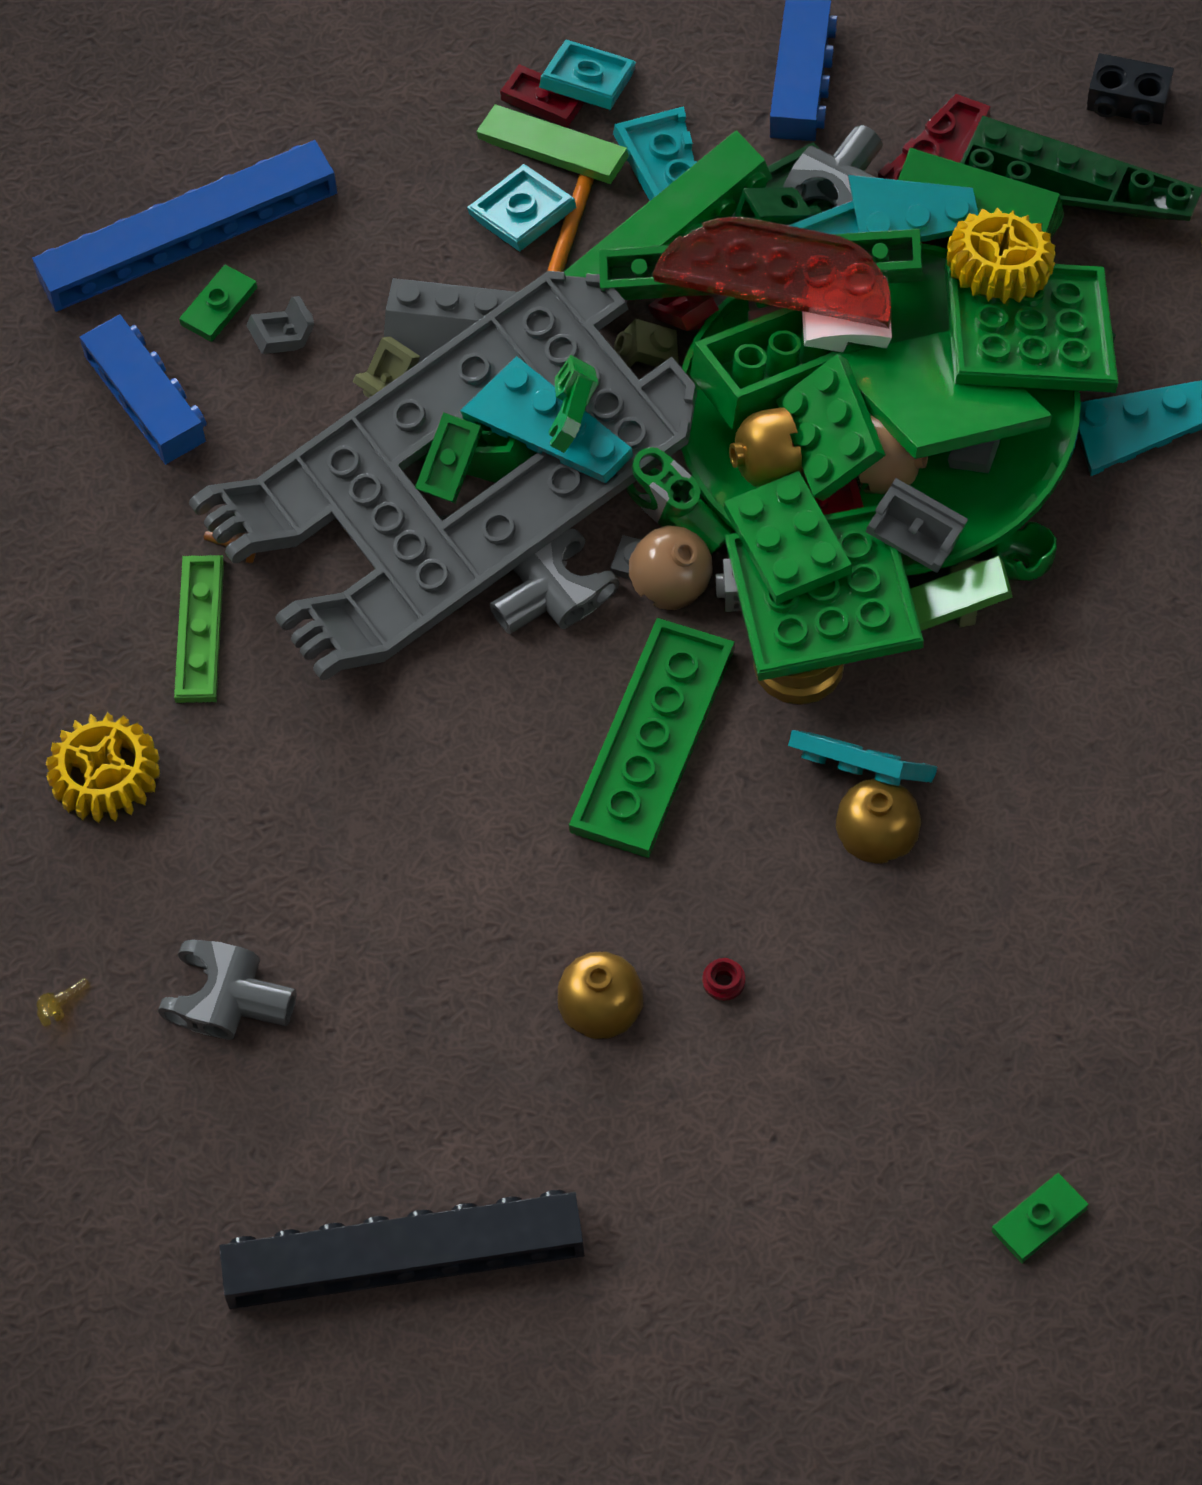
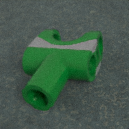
[626,447,734,556]

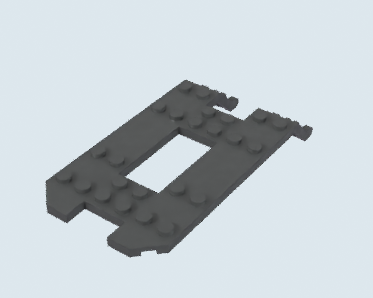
[189,271,698,681]

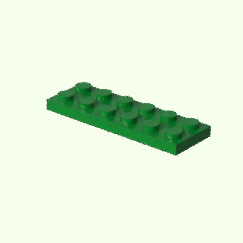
[569,618,735,858]

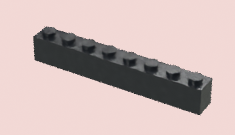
[219,1190,585,1309]

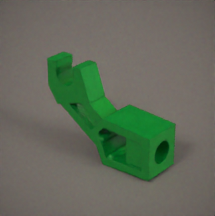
[548,355,599,453]

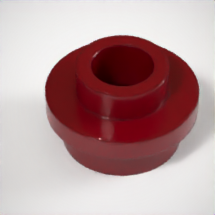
[702,958,745,1001]

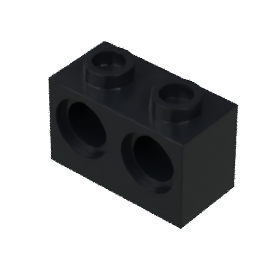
[1086,53,1174,125]

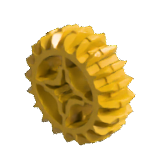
[946,207,1055,304]
[46,712,160,823]

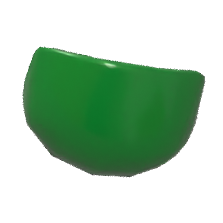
[991,521,1057,581]

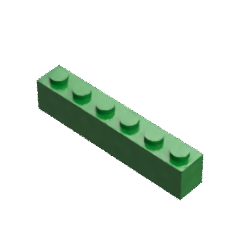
[564,130,772,277]

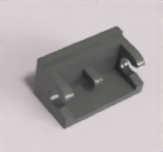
[865,478,968,573]

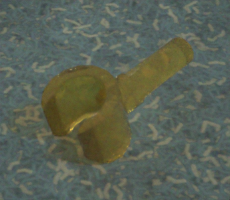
[37,978,90,1027]

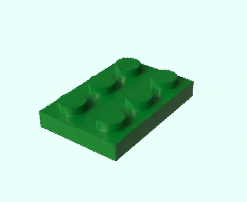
[776,354,886,501]
[724,471,852,605]

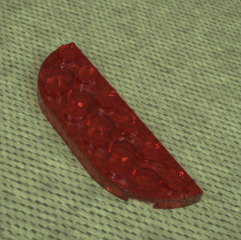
[653,217,892,329]

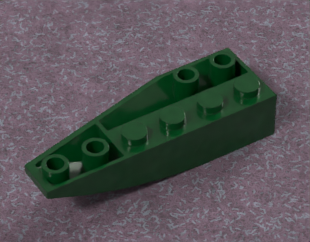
[960,116,1202,221]

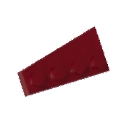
[877,94,991,180]

